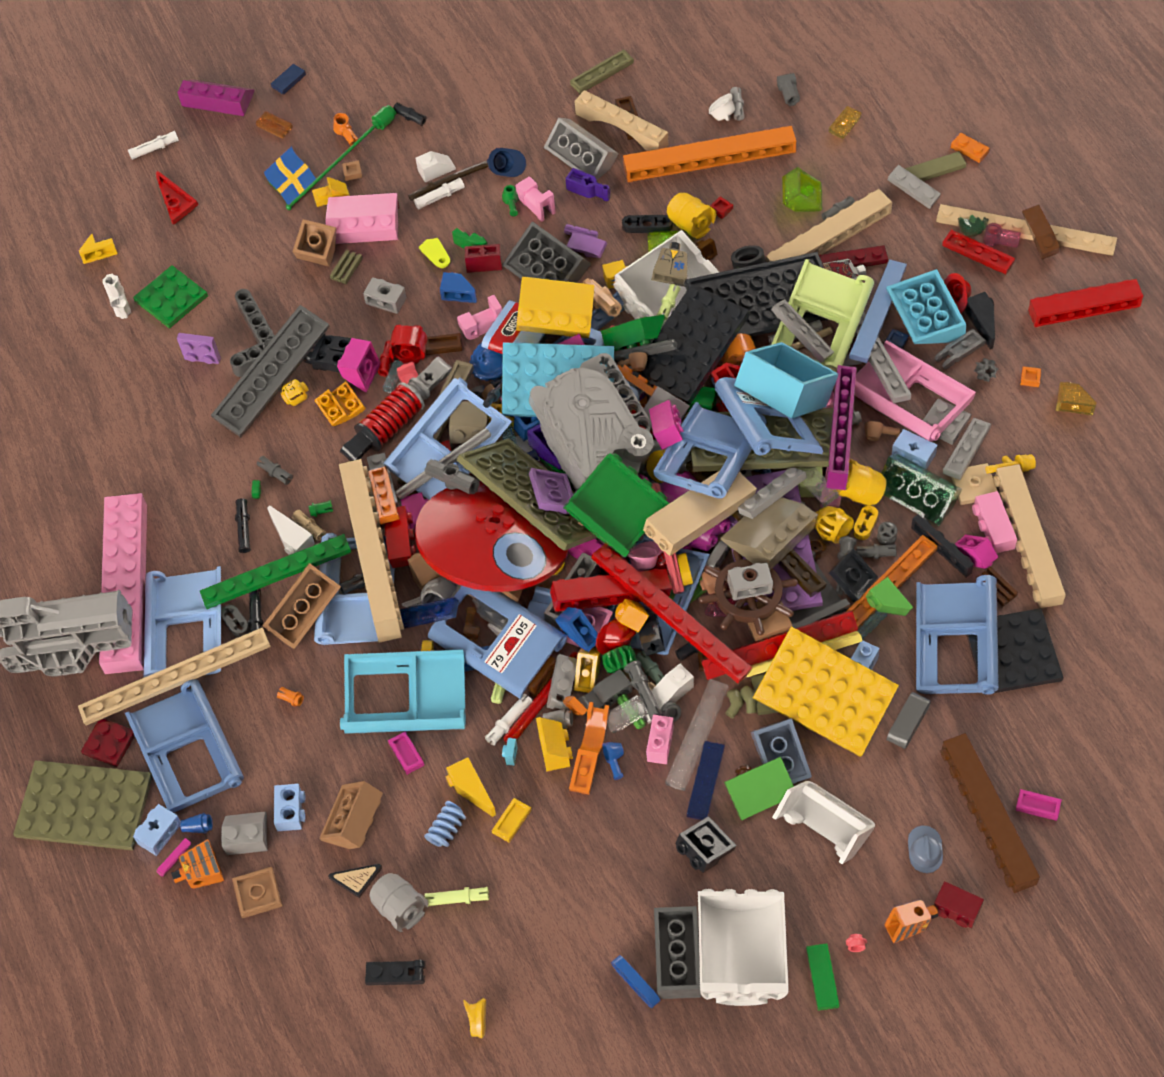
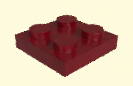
[81,719,135,767]

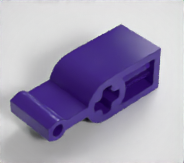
[565,168,610,201]

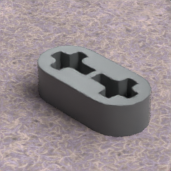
[221,605,250,638]

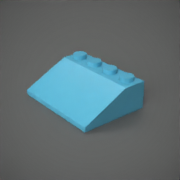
[886,269,966,344]

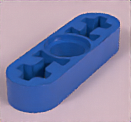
[611,955,660,1008]

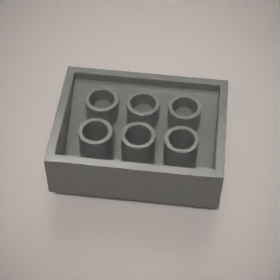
[502,221,591,283]

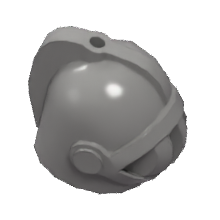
[420,577,461,615]

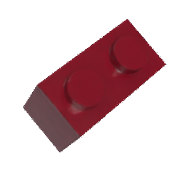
[934,881,984,928]

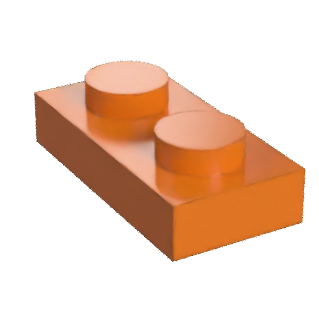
[950,133,990,163]

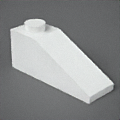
[267,506,315,555]
[636,664,694,723]

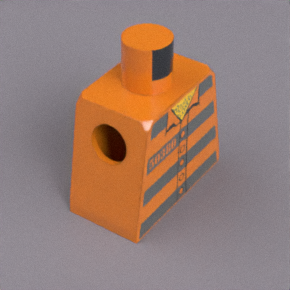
[171,840,224,889]
[884,900,938,943]

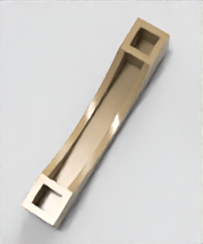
[575,90,669,151]

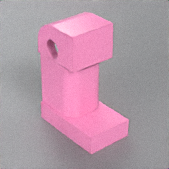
[516,176,555,222]
[457,295,502,340]

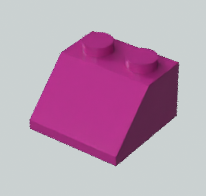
[337,338,380,392]

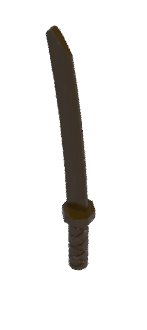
[408,161,489,201]

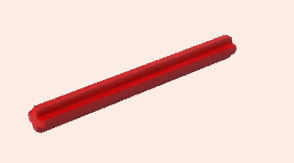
[503,651,578,743]

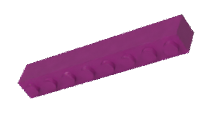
[826,365,856,490]

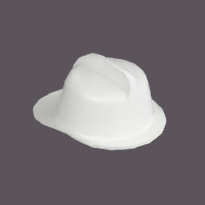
[709,93,735,121]

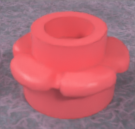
[846,934,867,952]

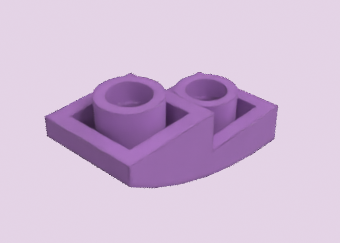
[567,233,607,258]

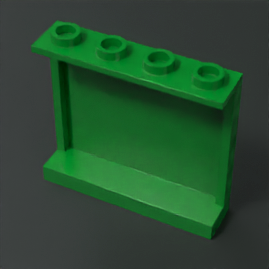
[563,453,670,558]

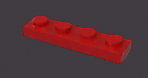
[942,230,1015,275]

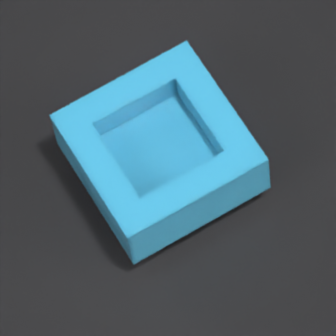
[502,738,518,766]

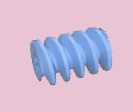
[425,801,466,847]

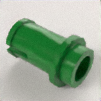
[308,500,333,517]

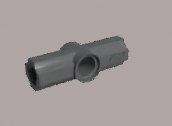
[425,459,480,494]

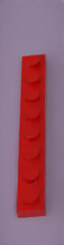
[701,610,858,680]

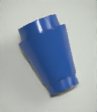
[180,813,213,833]

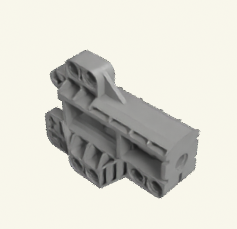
[0,590,133,676]

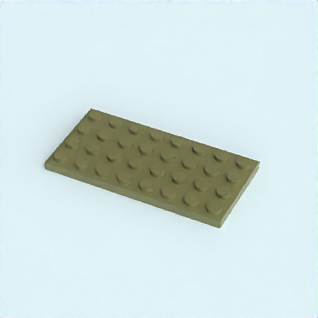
[685,408,833,472]
[457,438,597,551]

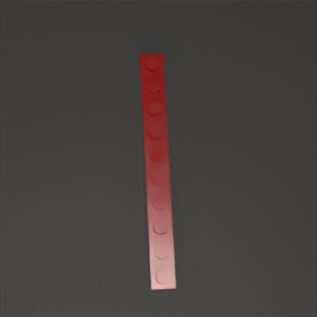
[591,543,752,683]

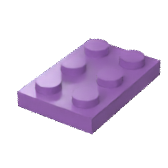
[529,468,573,514]

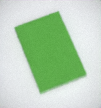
[724,757,794,820]

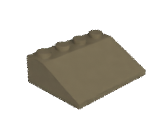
[721,497,818,571]

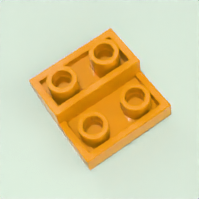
[315,381,366,427]

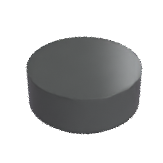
[660,701,681,722]

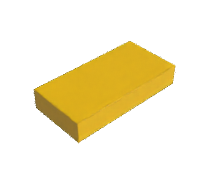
[492,798,532,843]

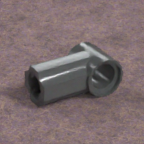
[777,73,800,106]

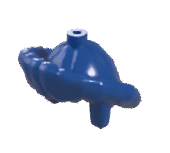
[469,342,503,381]

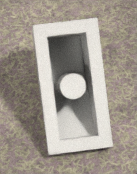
[416,151,456,183]

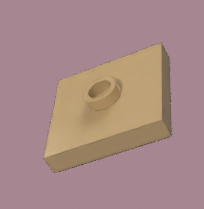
[951,463,997,505]

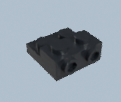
[675,816,736,873]

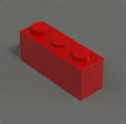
[384,506,417,569]

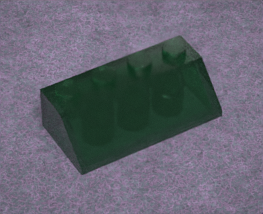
[881,454,962,525]

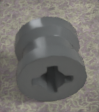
[877,522,897,545]

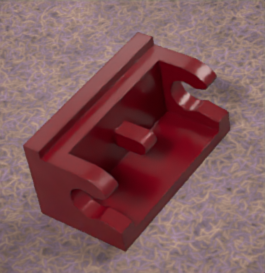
[465,244,502,273]

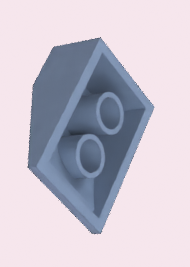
[750,718,812,784]

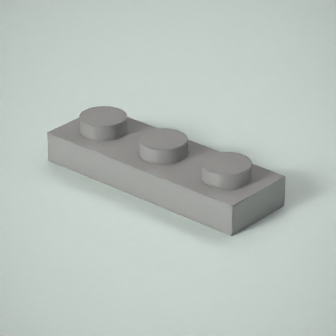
[887,165,941,209]

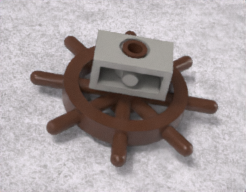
[698,550,799,635]

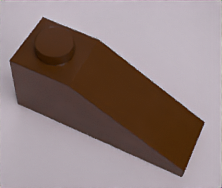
[1022,204,1060,260]

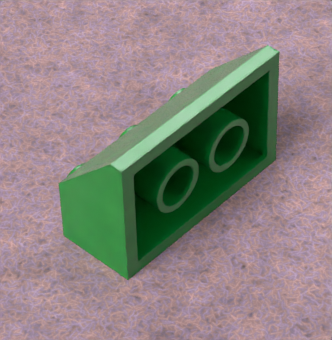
[601,314,665,351]

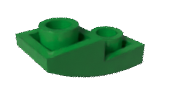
[452,228,488,249]

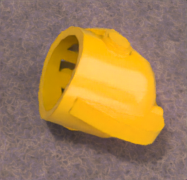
[815,506,854,544]

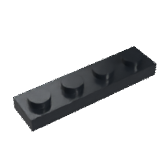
[911,514,974,578]

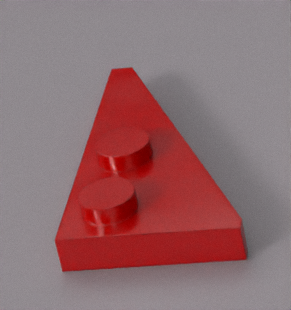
[156,171,198,225]

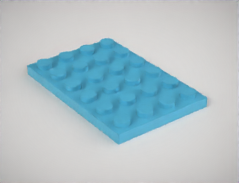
[502,342,614,417]

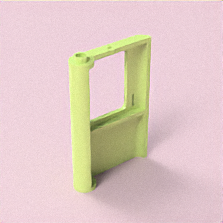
[771,259,874,372]

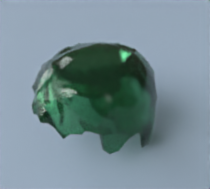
[958,215,989,237]

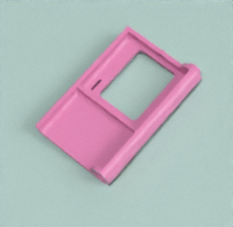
[854,340,975,442]

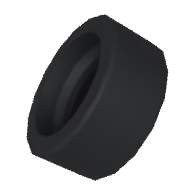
[731,245,766,269]

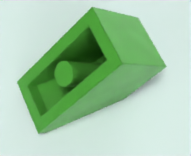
[865,577,913,616]

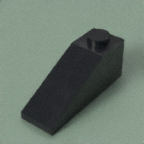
[964,292,995,350]

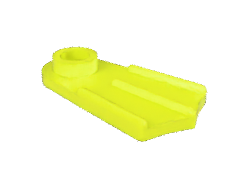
[419,238,450,268]

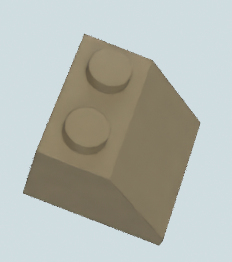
[449,401,489,444]

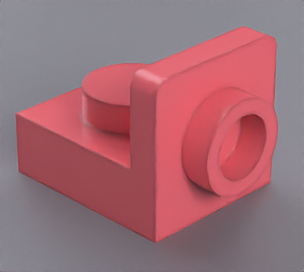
[397,362,418,384]

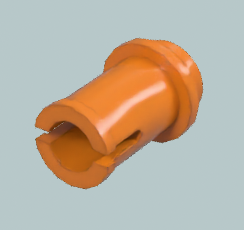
[277,687,304,707]

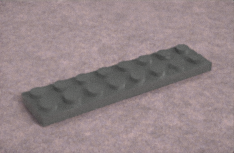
[211,305,330,437]

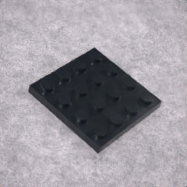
[966,608,1064,695]

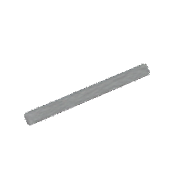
[395,428,491,500]

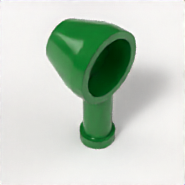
[502,185,519,217]

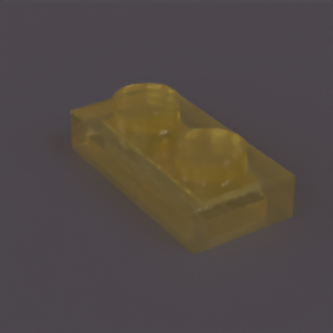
[828,106,861,139]

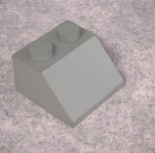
[221,811,268,855]

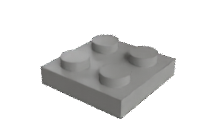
[923,398,971,445]

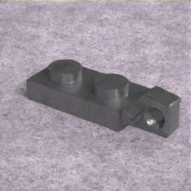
[472,598,508,630]

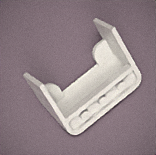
[772,781,875,864]

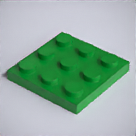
[133,265,208,329]

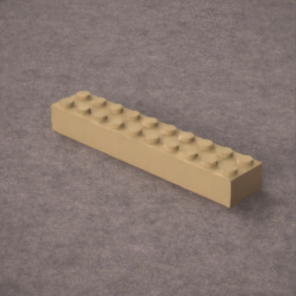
[339,459,404,643]

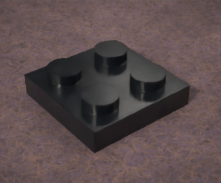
[829,548,878,602]

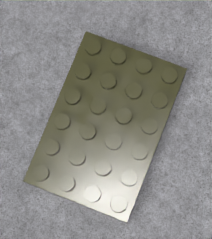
[13,760,153,850]

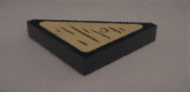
[328,864,382,898]

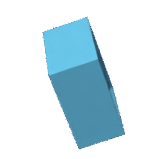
[734,342,839,419]

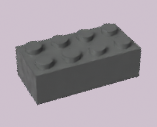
[654,906,701,999]

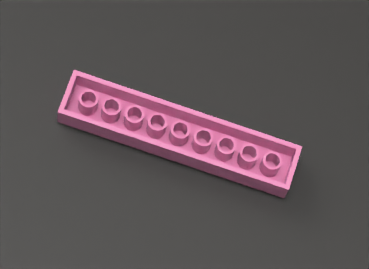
[99,493,147,674]

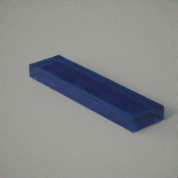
[400,597,459,629]
[687,741,725,820]

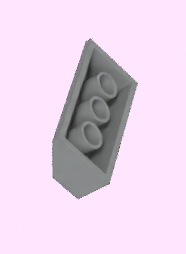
[544,118,619,180]

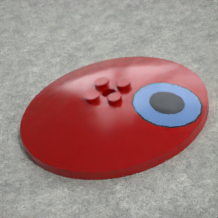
[415,480,569,592]

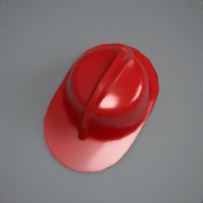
[944,273,972,314]
[596,618,636,655]

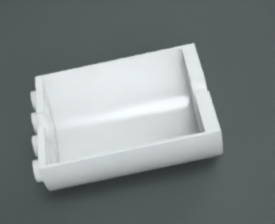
[613,230,719,324]
[698,889,788,1006]

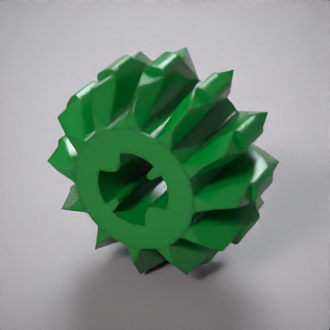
[602,645,637,673]

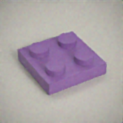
[177,333,221,364]

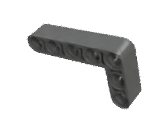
[230,289,275,377]

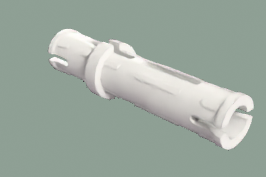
[128,131,179,160]
[414,178,465,210]
[485,694,532,746]

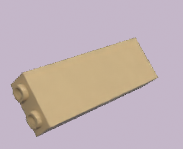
[643,471,757,556]

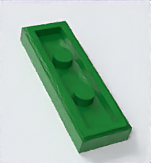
[806,943,840,1011]

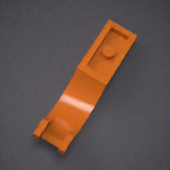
[569,702,610,795]

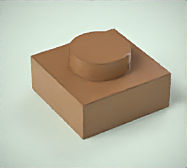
[342,160,362,181]

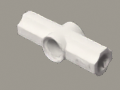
[103,274,131,319]

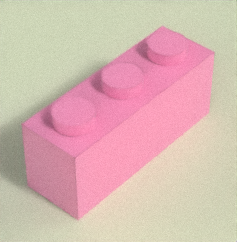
[972,491,1017,553]

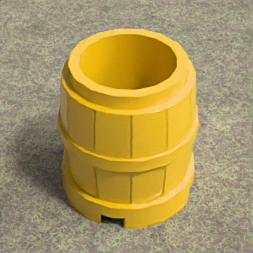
[667,193,716,239]
[833,458,886,505]

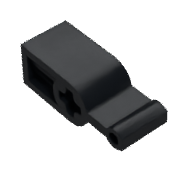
[639,609,665,656]

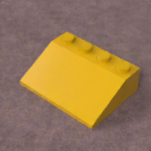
[516,277,594,339]

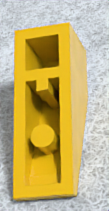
[445,757,496,817]

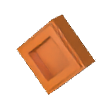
[1020,366,1041,387]
[562,696,588,715]

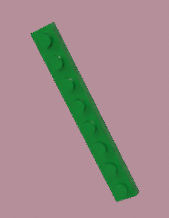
[199,534,351,609]

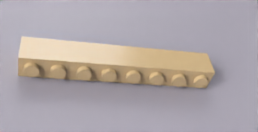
[766,189,892,262]
[993,464,1066,608]

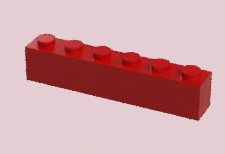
[1028,279,1143,327]
[550,569,672,612]

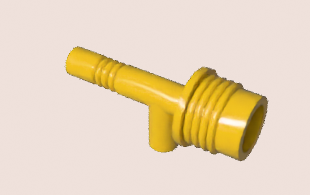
[985,454,1036,474]

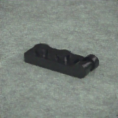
[365,960,426,985]

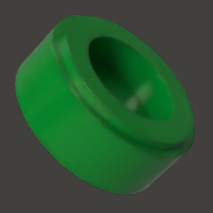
[252,480,261,499]

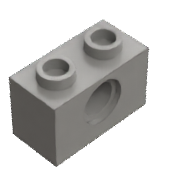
[363,277,407,314]

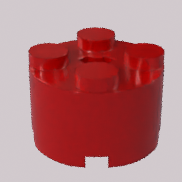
[389,325,428,364]

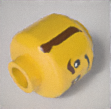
[280,379,309,406]

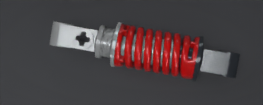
[340,356,452,462]

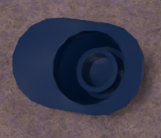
[487,148,526,177]

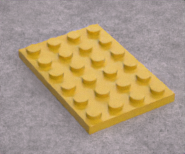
[753,627,899,757]

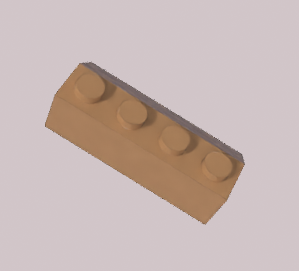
[262,563,341,649]

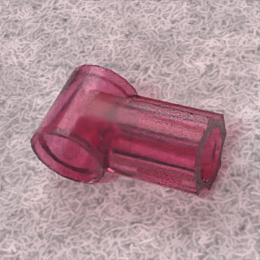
[983,223,1021,248]

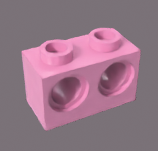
[646,715,674,764]

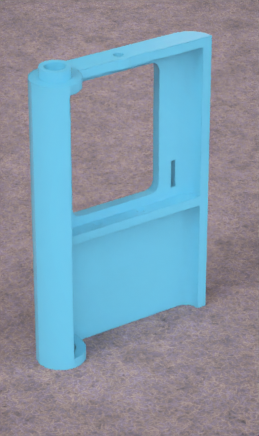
[340,650,466,734]

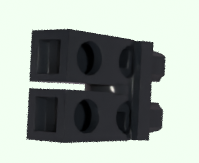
[303,334,351,375]

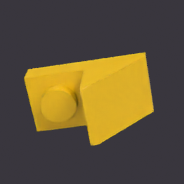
[312,177,350,207]
[79,234,117,264]

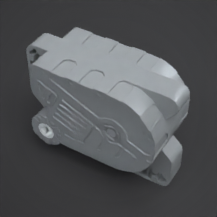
[529,353,654,491]

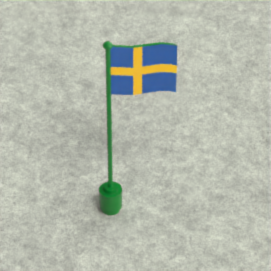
[264,105,396,210]

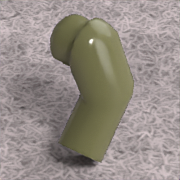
[740,686,757,713]
[725,689,743,718]

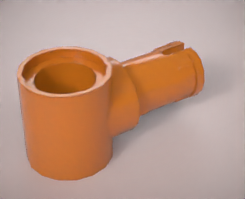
[333,113,359,146]

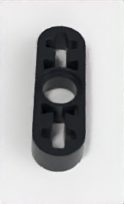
[622,215,673,233]

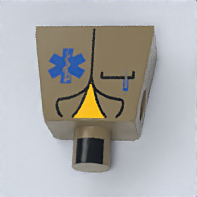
[651,242,687,287]

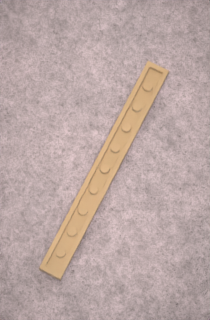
[936,204,1117,256]
[78,627,271,725]

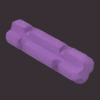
[564,224,598,238]

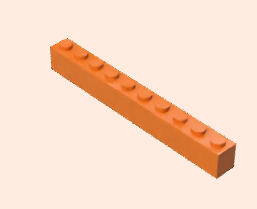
[623,126,796,182]

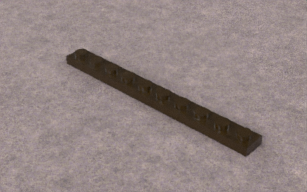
[686,461,827,597]

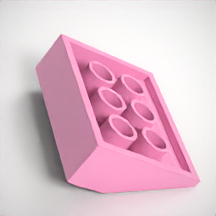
[326,193,398,244]

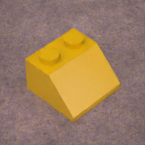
[536,717,573,772]

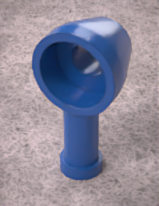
[602,742,624,780]

